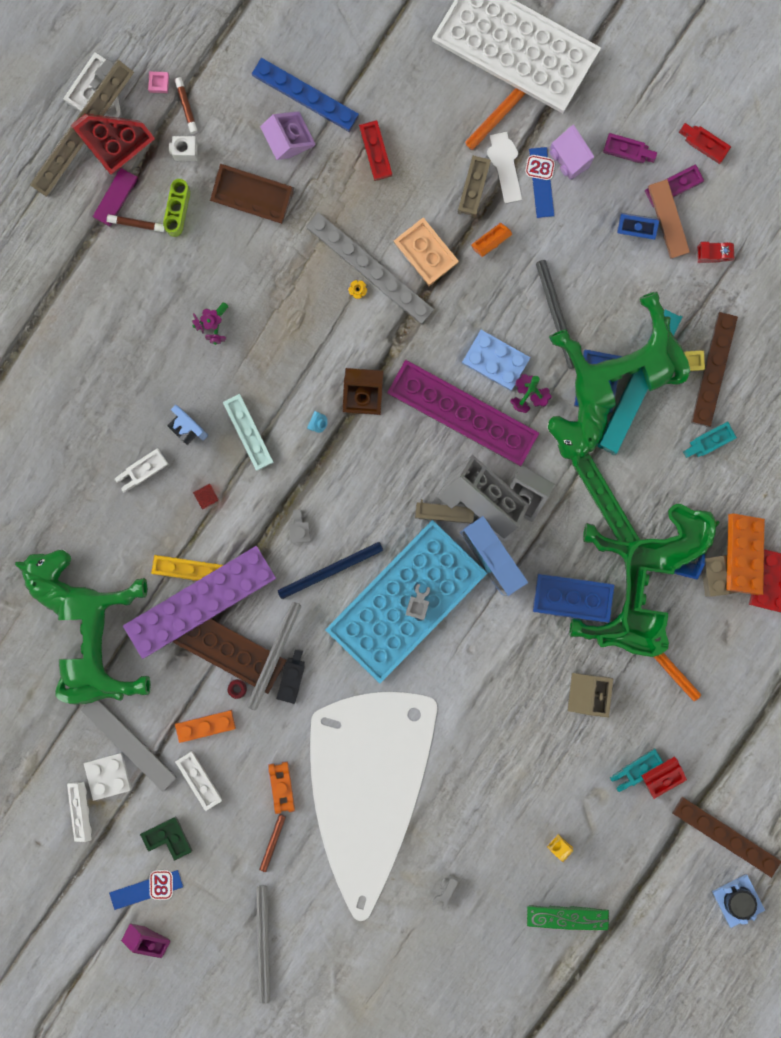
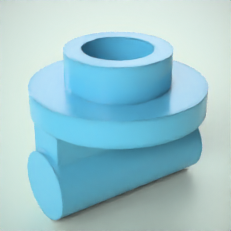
[307,411,328,433]

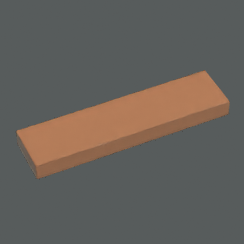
[648,179,690,259]

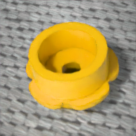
[348,280,367,299]

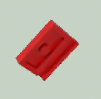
[641,756,687,799]

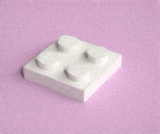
[83,753,132,801]

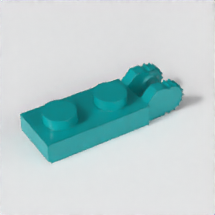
[610,748,664,792]

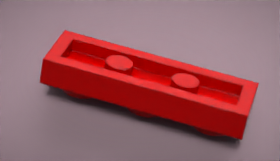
[359,120,392,181]

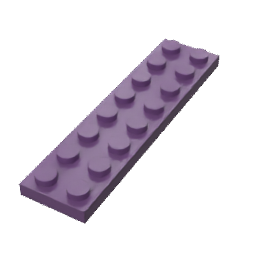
[123,546,276,659]

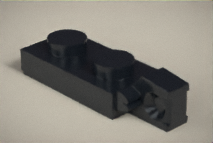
[276,649,305,704]

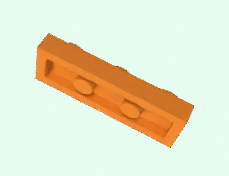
[175,710,236,743]

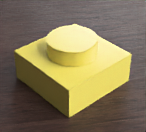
[684,350,705,371]

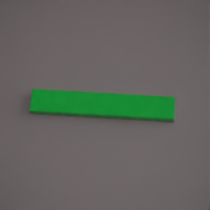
[572,453,647,562]

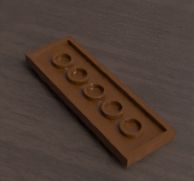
[173,619,287,694]

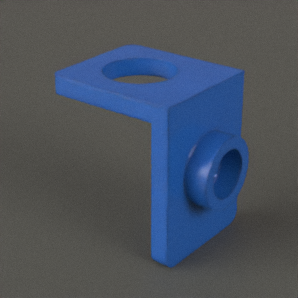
[674,554,705,580]

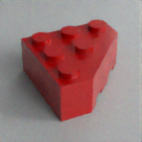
[70,113,155,175]

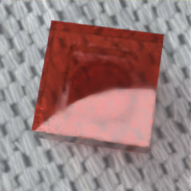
[193,484,220,510]

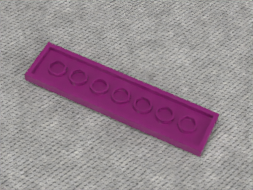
[387,360,539,467]

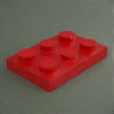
[749,549,781,613]

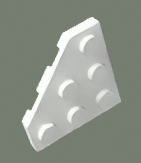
[63,53,122,118]

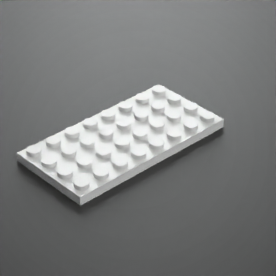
[432,0,601,114]

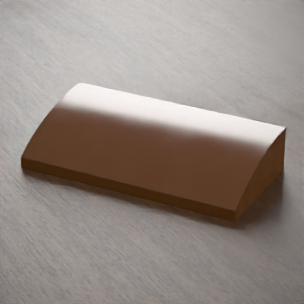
[210,164,295,224]

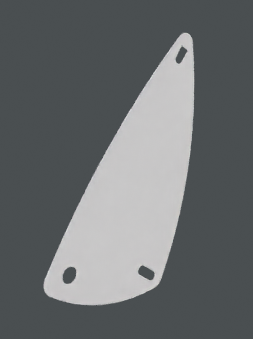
[310,692,437,921]

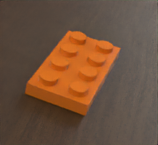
[726,513,765,595]

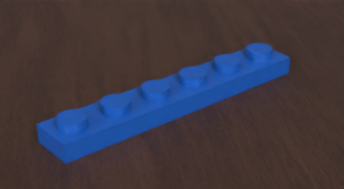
[252,58,359,132]

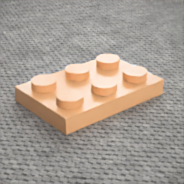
[394,218,459,286]

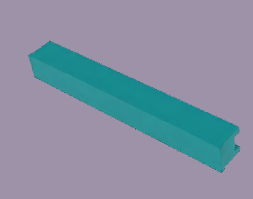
[597,309,683,456]

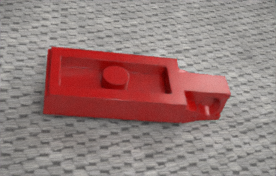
[679,123,731,164]

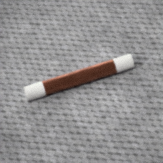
[175,77,198,134]
[107,214,164,232]

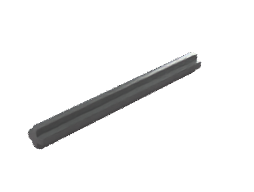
[536,260,574,369]

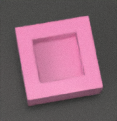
[148,71,169,93]

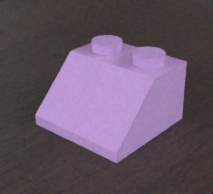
[260,112,316,160]
[550,125,594,180]

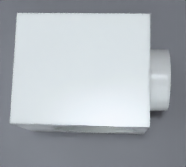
[169,136,198,161]

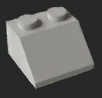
[509,465,555,522]

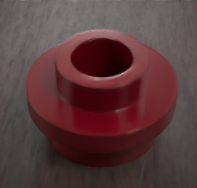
[228,679,247,699]

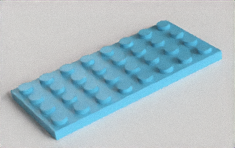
[325,520,487,683]

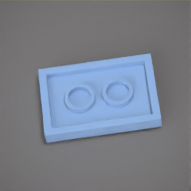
[462,330,530,391]

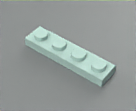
[223,394,274,471]

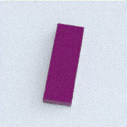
[644,164,704,208]
[92,168,138,227]

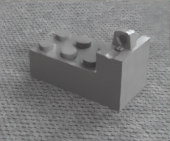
[437,455,529,538]

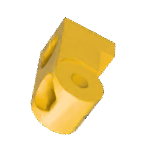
[547,834,574,862]

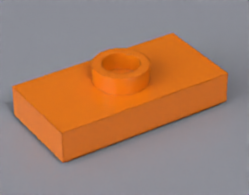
[471,223,512,257]

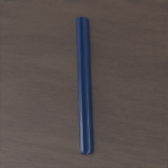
[278,542,383,599]

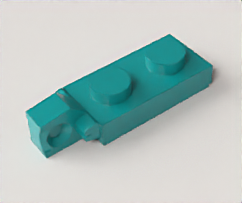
[682,421,737,458]

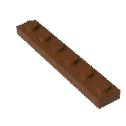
[691,312,738,427]
[672,797,781,878]

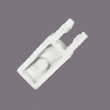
[115,448,169,493]

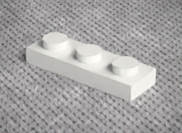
[175,751,223,811]
[67,782,92,842]

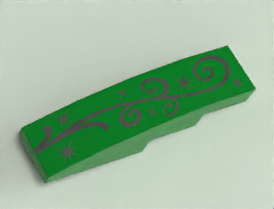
[527,905,609,930]

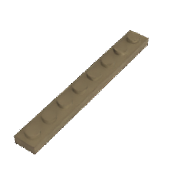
[30,59,134,197]

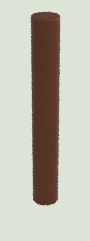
[259,814,286,872]

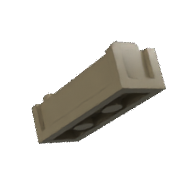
[458,155,491,219]
[415,499,474,524]

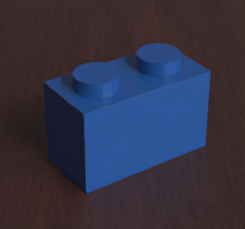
[617,212,659,240]

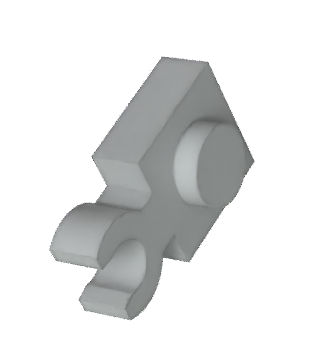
[405,584,430,620]

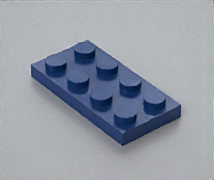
[532,574,614,623]

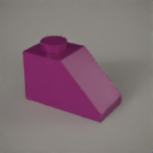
[121,923,171,958]

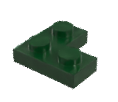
[140,816,193,861]

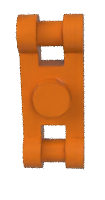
[268,761,295,814]

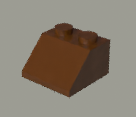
[343,368,384,415]

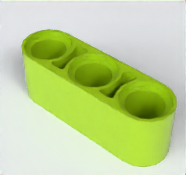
[163,179,190,237]

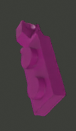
[603,133,657,163]

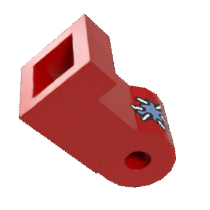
[697,242,735,263]

